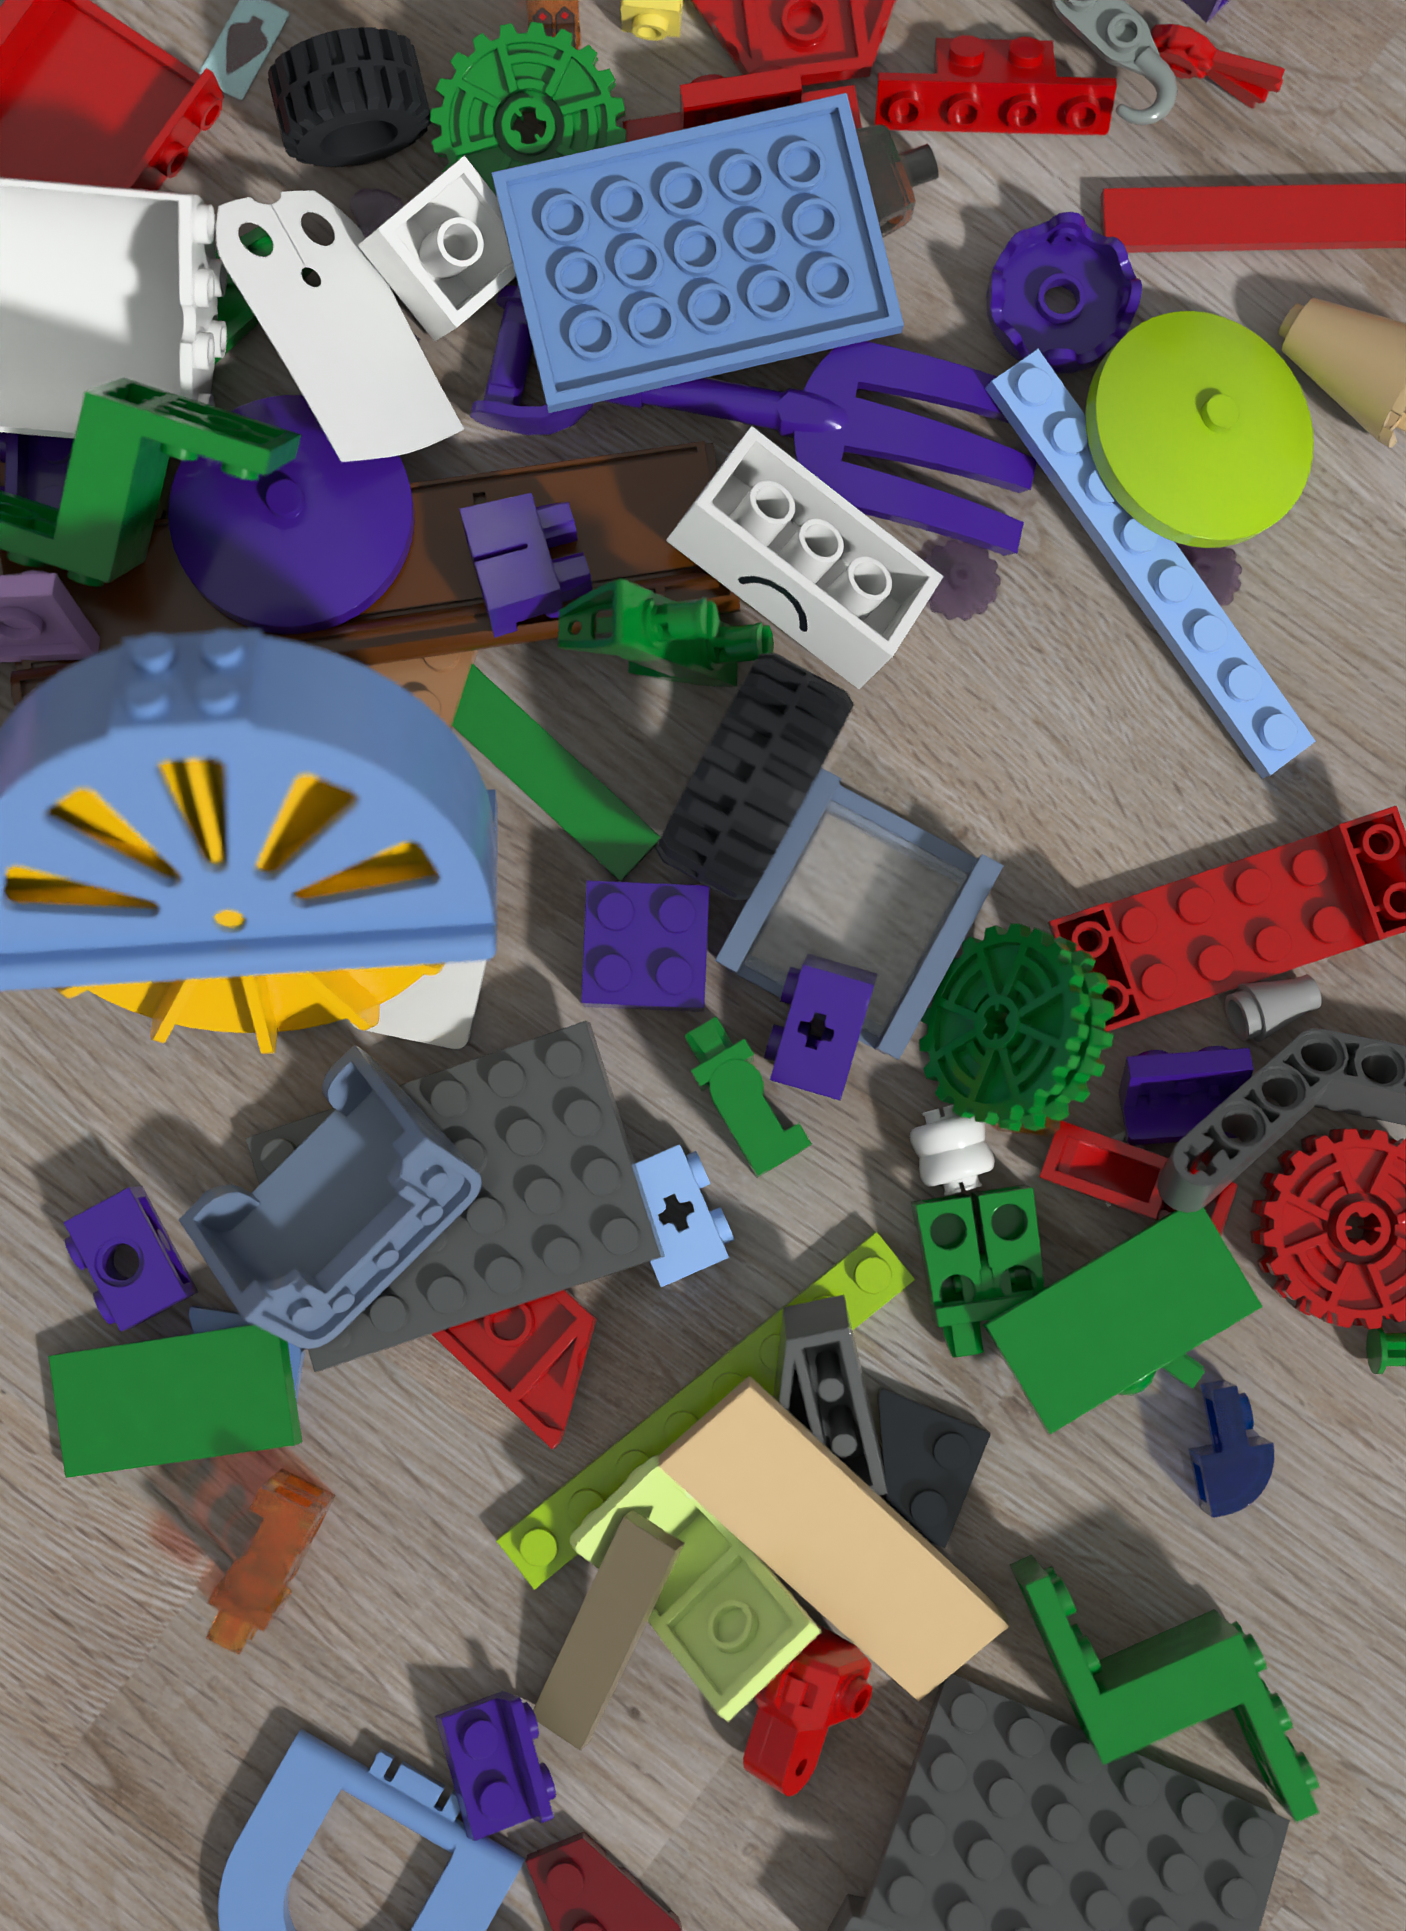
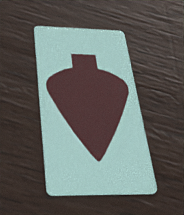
[199,0,289,100]

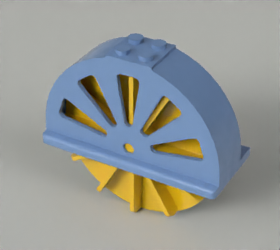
[0,629,498,1054]

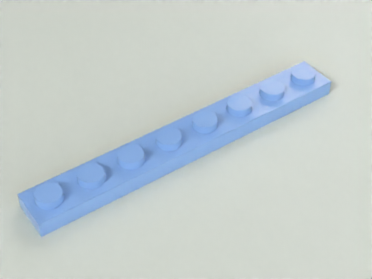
[985,349,1316,779]

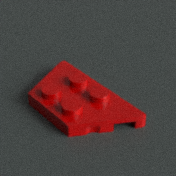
[690,0,897,85]
[431,1290,597,1449]

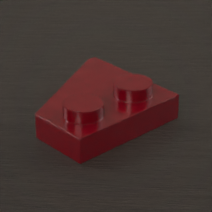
[525,1831,682,1931]

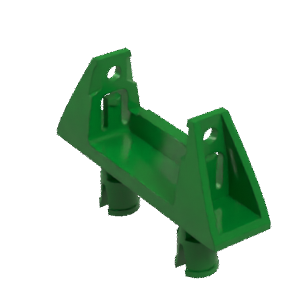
[558,579,774,687]

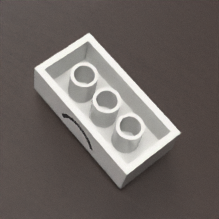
[666,426,944,689]

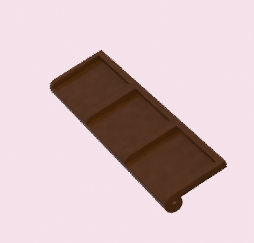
[0,441,740,709]

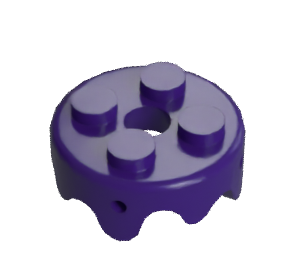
[986,212,1142,374]

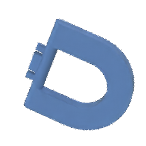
[218,1729,525,1931]

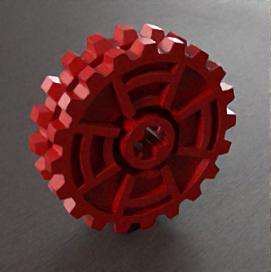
[1250,1128,1406,1329]

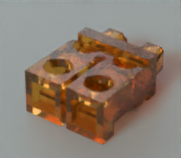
[206,1468,336,1654]

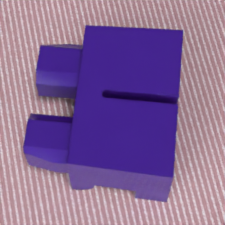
[459,493,593,638]

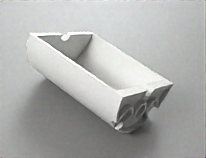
[0,177,227,439]

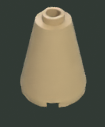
[1278,298,1406,447]

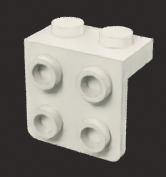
[352,960,487,1050]

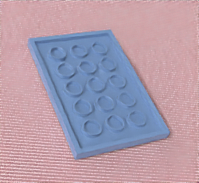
[492,93,904,413]

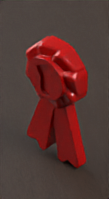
[1150,24,1285,109]

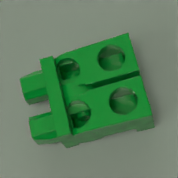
[684,1017,812,1178]
[910,1184,1044,1358]

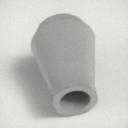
[1225,974,1322,1042]

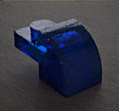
[1188,1380,1275,1518]

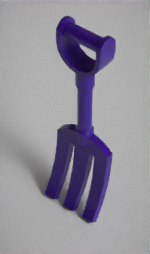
[470,285,1037,556]

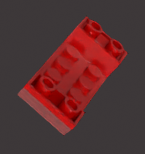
[1048,805,1406,1032]

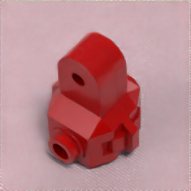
[743,1624,872,1797]

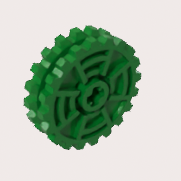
[430,22,627,197]
[919,923,1114,1132]

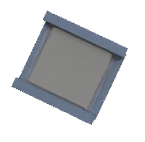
[715,768,1004,1060]

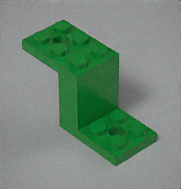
[0,378,301,586]
[1009,1554,1320,1823]

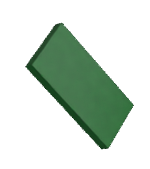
[983,1207,1263,1435]
[48,1324,302,1478]

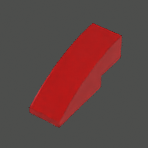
[1039,1120,1238,1236]

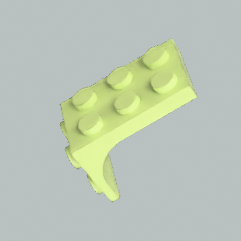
[569,1456,821,1721]

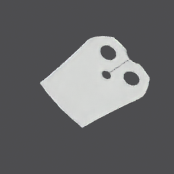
[215,191,464,462]

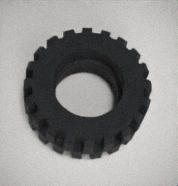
[656,653,854,900]

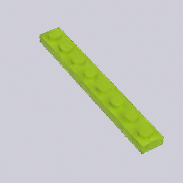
[496,1231,915,1590]

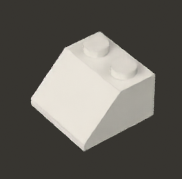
[358,155,516,341]

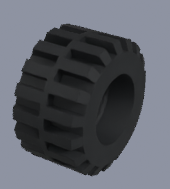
[268,27,431,167]

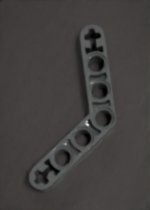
[1157,1028,1406,1213]

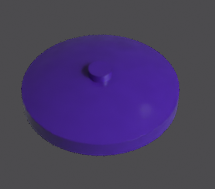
[168,395,415,634]

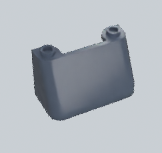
[179,1045,482,1349]

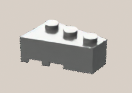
[773,1295,888,1495]

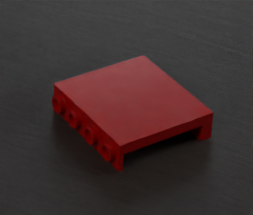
[0,0,225,191]

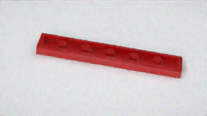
[1100,183,1406,253]

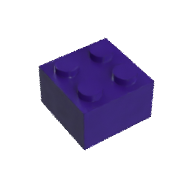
[581,881,709,1012]

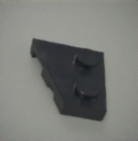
[877,1386,991,1548]

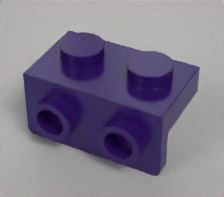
[1118,1046,1254,1145]

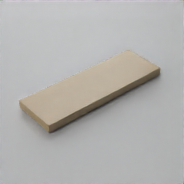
[659,1376,1009,1702]

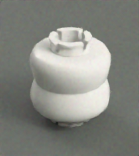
[910,1105,995,1196]

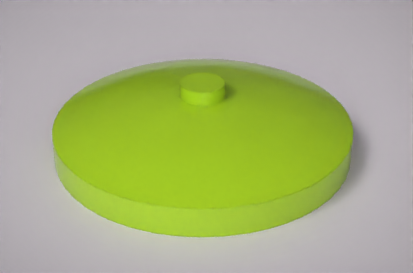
[1085,311,1314,548]

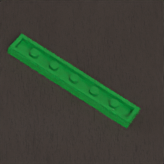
[452,663,660,882]

